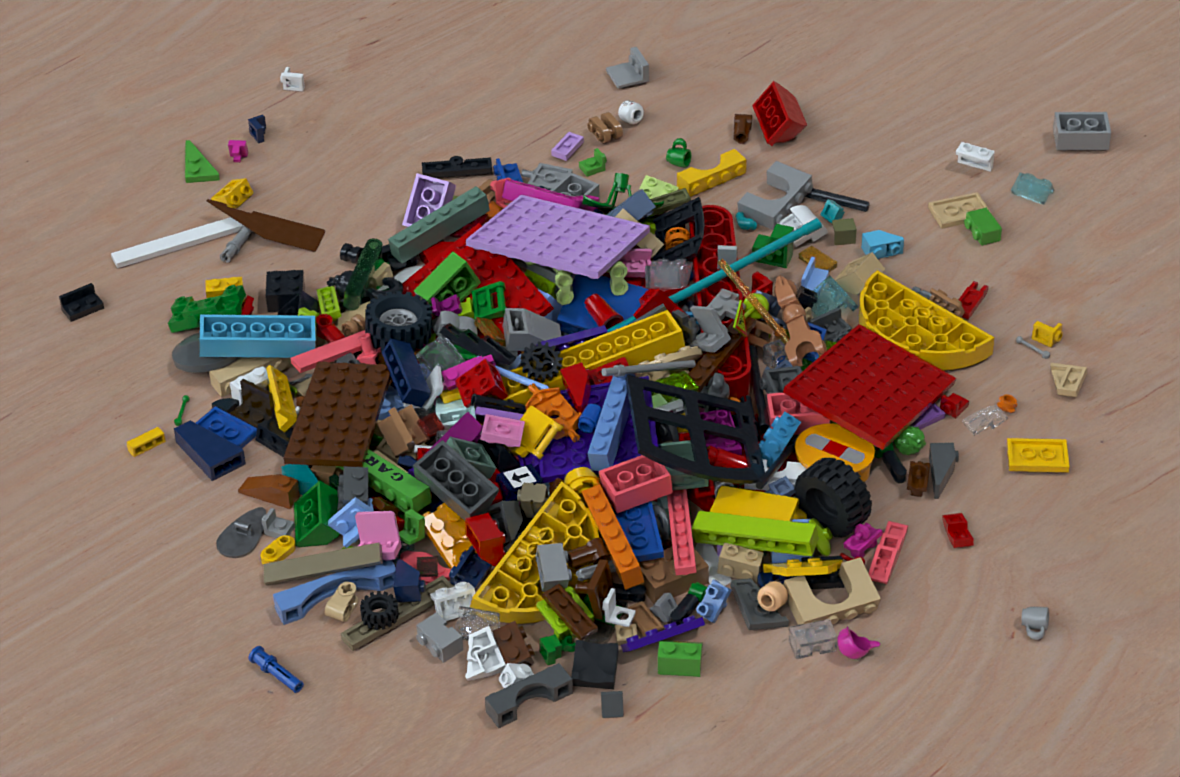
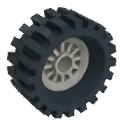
[365,291,432,352]

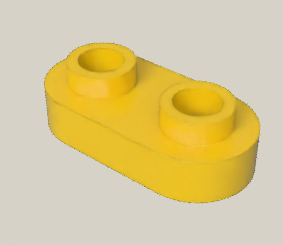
[260,535,296,564]

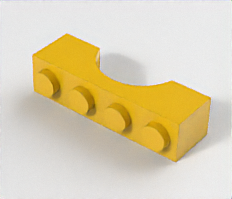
[677,149,747,197]

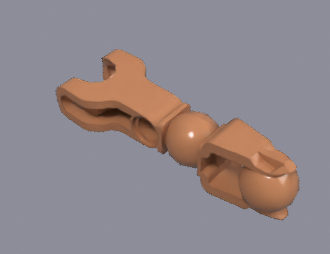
[774,275,827,367]

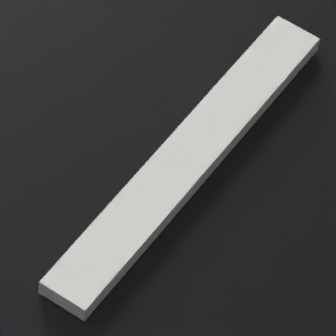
[111,217,244,269]

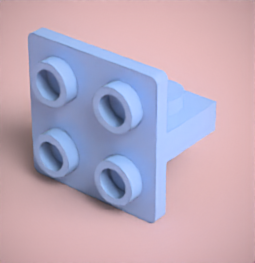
[328,497,374,548]

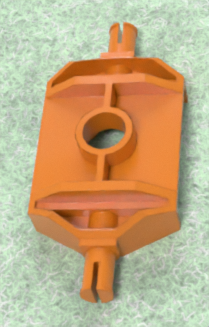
[525,383,581,442]

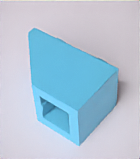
[861,230,904,259]

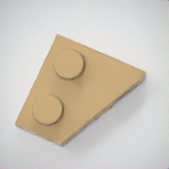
[1050,363,1087,397]

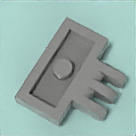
[707,288,746,321]

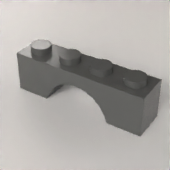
[485,663,573,728]

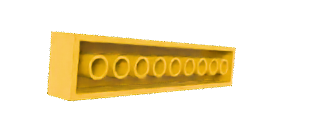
[498,310,685,409]

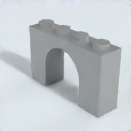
[737,161,813,230]

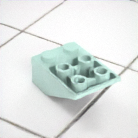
[436,398,478,431]

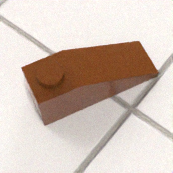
[238,474,300,509]

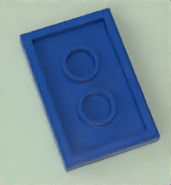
[196,406,257,448]

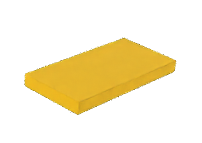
[710,485,799,522]

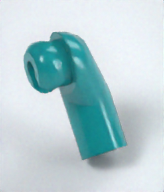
[735,212,757,231]

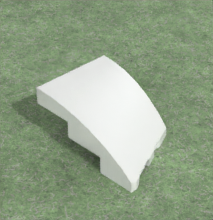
[465,626,527,681]

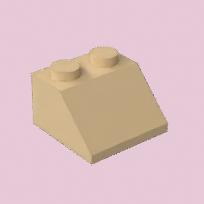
[831,252,885,295]

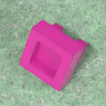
[228,140,248,162]

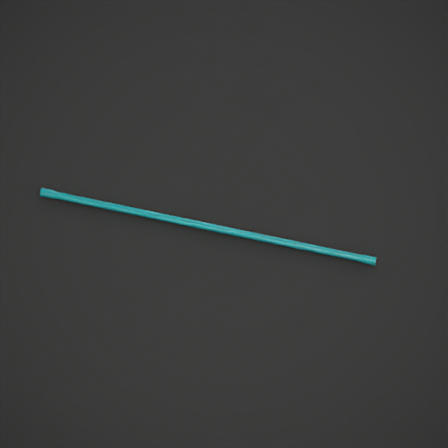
[476,218,822,407]

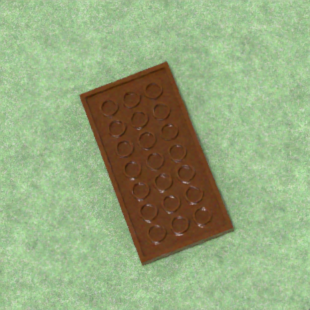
[283,362,391,467]

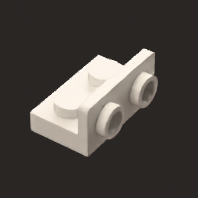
[430,582,475,621]

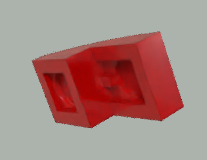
[942,513,974,548]

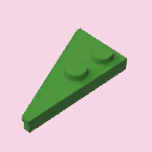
[185,140,220,183]

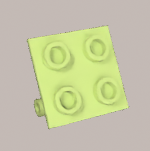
[639,175,679,215]

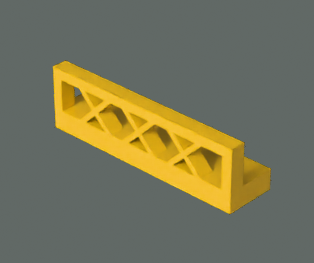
[266,365,298,432]

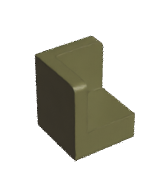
[832,218,857,245]

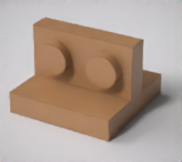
[377,404,431,458]

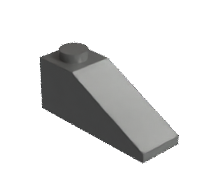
[929,443,959,499]

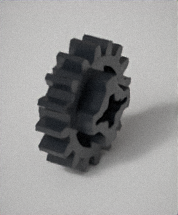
[520,341,563,383]

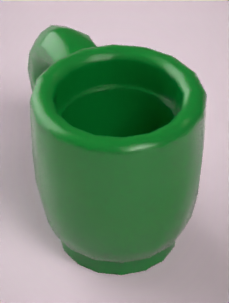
[666,138,692,168]

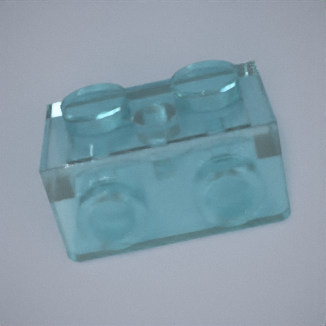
[1011,172,1054,205]

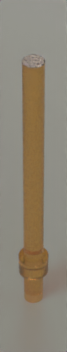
[717,258,790,345]

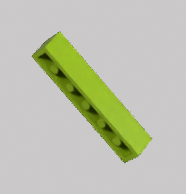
[691,511,819,557]

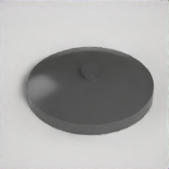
[172,332,240,373]

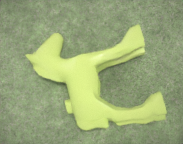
[525,260,629,305]

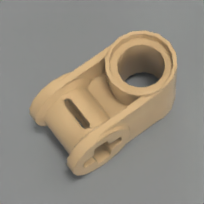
[325,582,358,622]

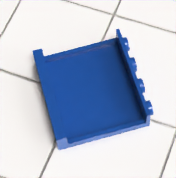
[556,274,649,334]

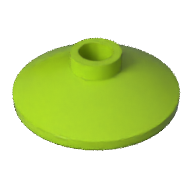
[809,518,832,556]

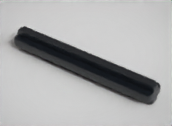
[805,188,870,212]

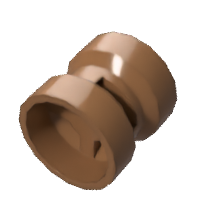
[341,314,365,337]

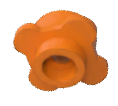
[997,394,1018,413]

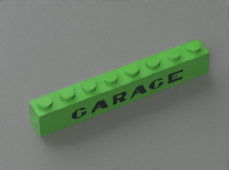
[336,449,431,512]

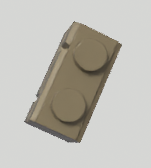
[517,482,549,518]

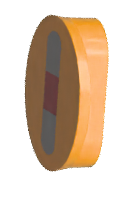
[795,423,875,482]

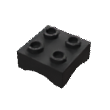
[571,640,619,689]

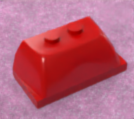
[752,81,807,146]

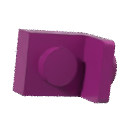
[431,294,462,317]

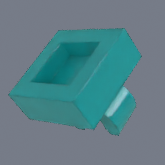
[820,199,845,223]

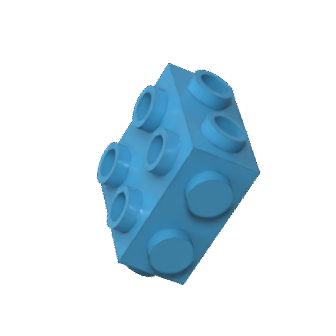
[759,411,801,468]

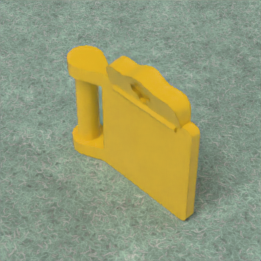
[507,406,564,460]

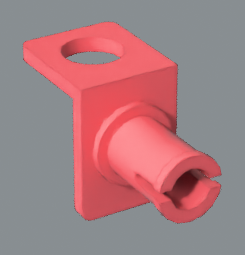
[490,178,513,209]
[356,333,381,365]

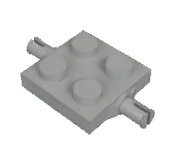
[521,163,573,190]

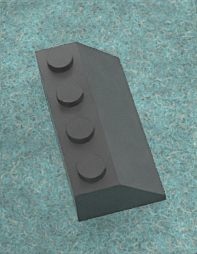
[413,440,499,521]

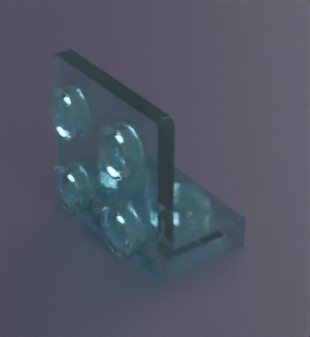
[811,275,858,317]

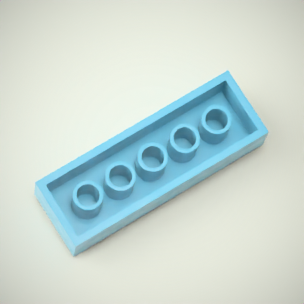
[200,315,316,358]

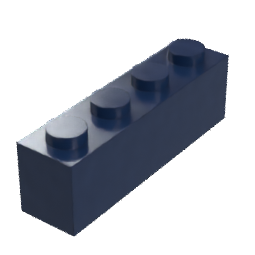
[382,339,431,407]

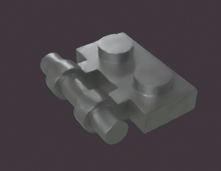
[672,310,699,348]

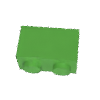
[658,640,703,677]

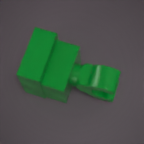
[539,635,575,666]

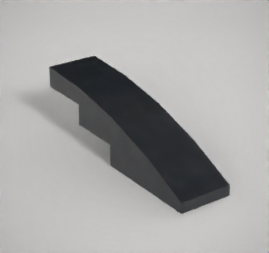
[439,323,516,365]

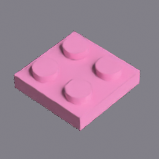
[480,414,525,447]

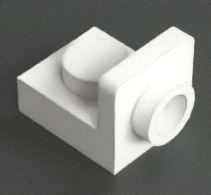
[280,67,305,91]

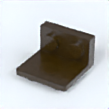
[230,379,275,428]

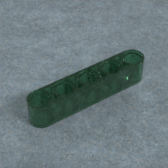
[343,238,383,310]

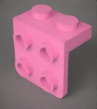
[355,511,402,561]

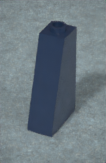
[174,420,246,481]

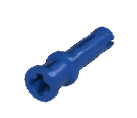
[248,646,304,693]

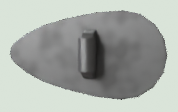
[216,507,266,558]

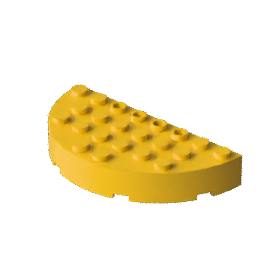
[859,270,995,371]
[470,481,599,624]

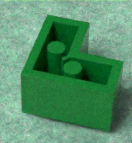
[752,223,794,268]

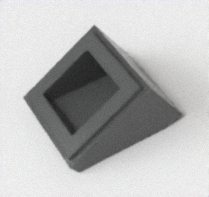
[601,691,624,718]

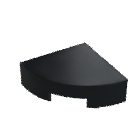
[212,398,239,414]

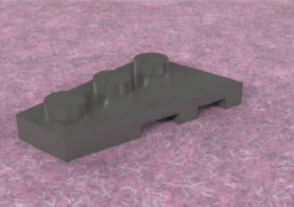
[730,578,789,630]

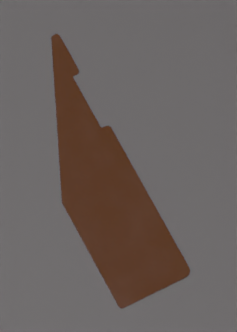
[206,199,325,252]

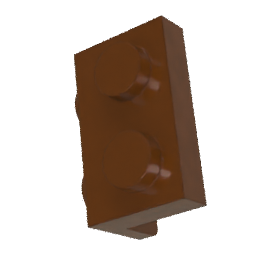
[492,621,535,665]

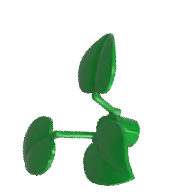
[582,173,664,211]

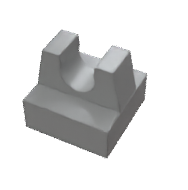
[650,593,678,622]

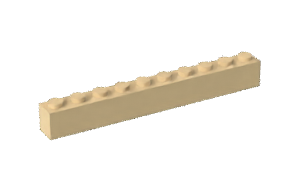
[209,301,370,397]

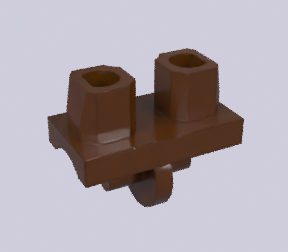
[907,461,930,497]

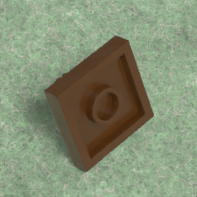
[575,560,616,620]

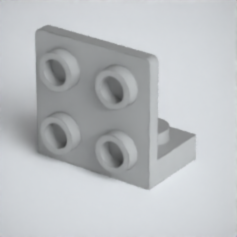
[606,47,649,88]
[690,306,731,353]

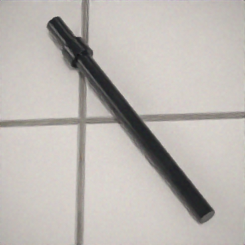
[756,434,800,489]

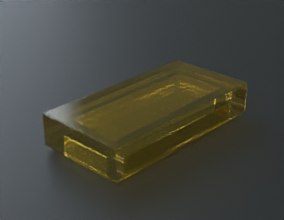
[799,245,838,272]
[474,317,506,346]

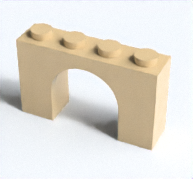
[783,557,881,632]

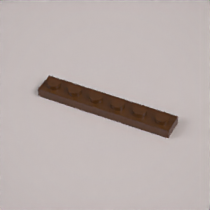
[683,317,756,392]

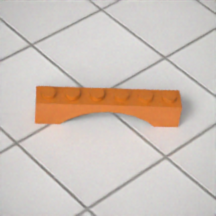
[581,484,644,590]

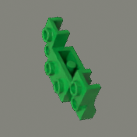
[168,285,246,333]

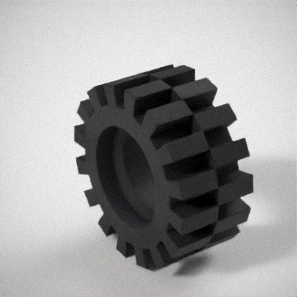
[360,591,399,630]

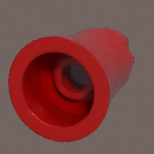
[584,294,624,329]
[707,445,748,468]

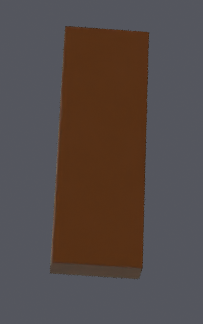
[542,584,598,640]

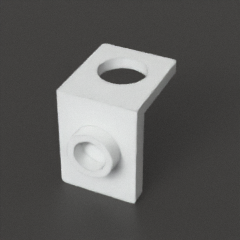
[602,588,636,627]

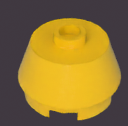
[564,467,601,503]

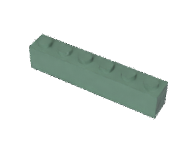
[388,186,490,264]

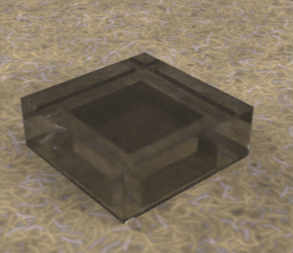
[417,556,438,577]

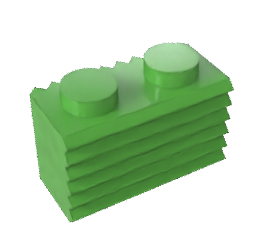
[964,207,1002,246]

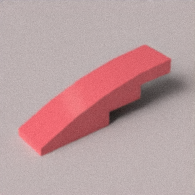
[868,521,908,584]

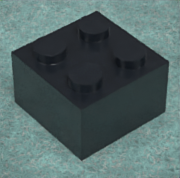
[265,270,305,312]

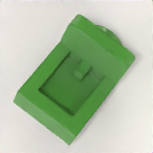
[399,509,425,545]

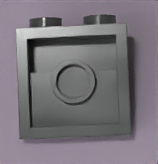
[759,366,802,401]

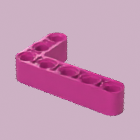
[502,179,600,212]

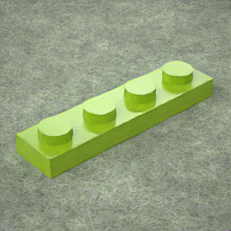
[316,285,342,321]

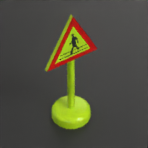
[733,293,769,337]

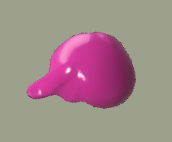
[837,626,880,659]

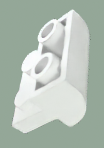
[777,205,828,247]

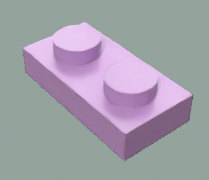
[551,132,584,161]

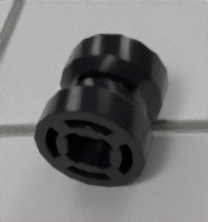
[340,243,364,265]

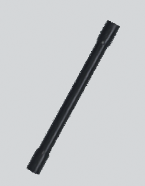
[749,345,770,433]

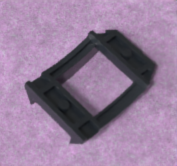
[652,197,705,270]

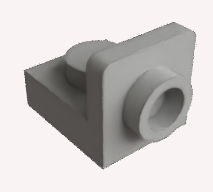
[261,508,295,538]

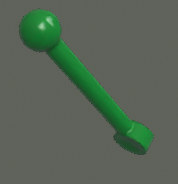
[174,395,190,426]

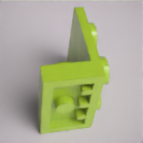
[536,586,594,642]

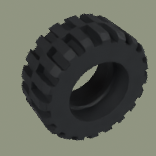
[794,458,872,537]

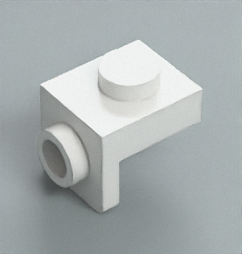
[499,663,534,688]

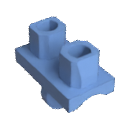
[696,579,732,623]

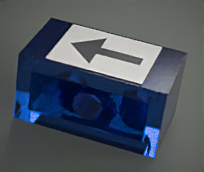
[495,464,543,501]

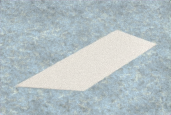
[378,264,426,290]
[695,543,731,586]

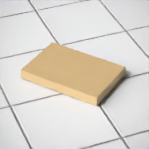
[928,192,992,229]

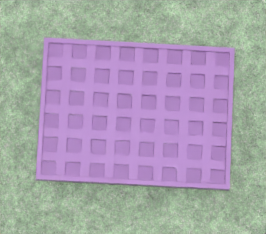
[466,195,650,279]

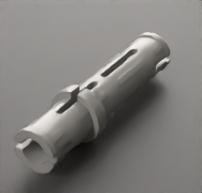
[220,226,253,263]

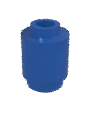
[578,404,602,433]

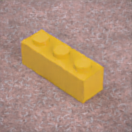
[126,427,166,457]

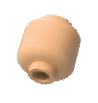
[757,581,788,612]

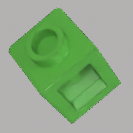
[579,148,607,177]

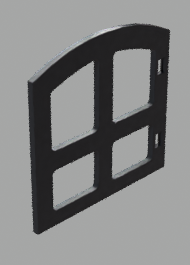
[625,375,765,484]

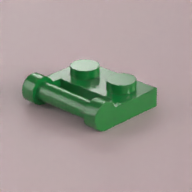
[471,281,507,324]

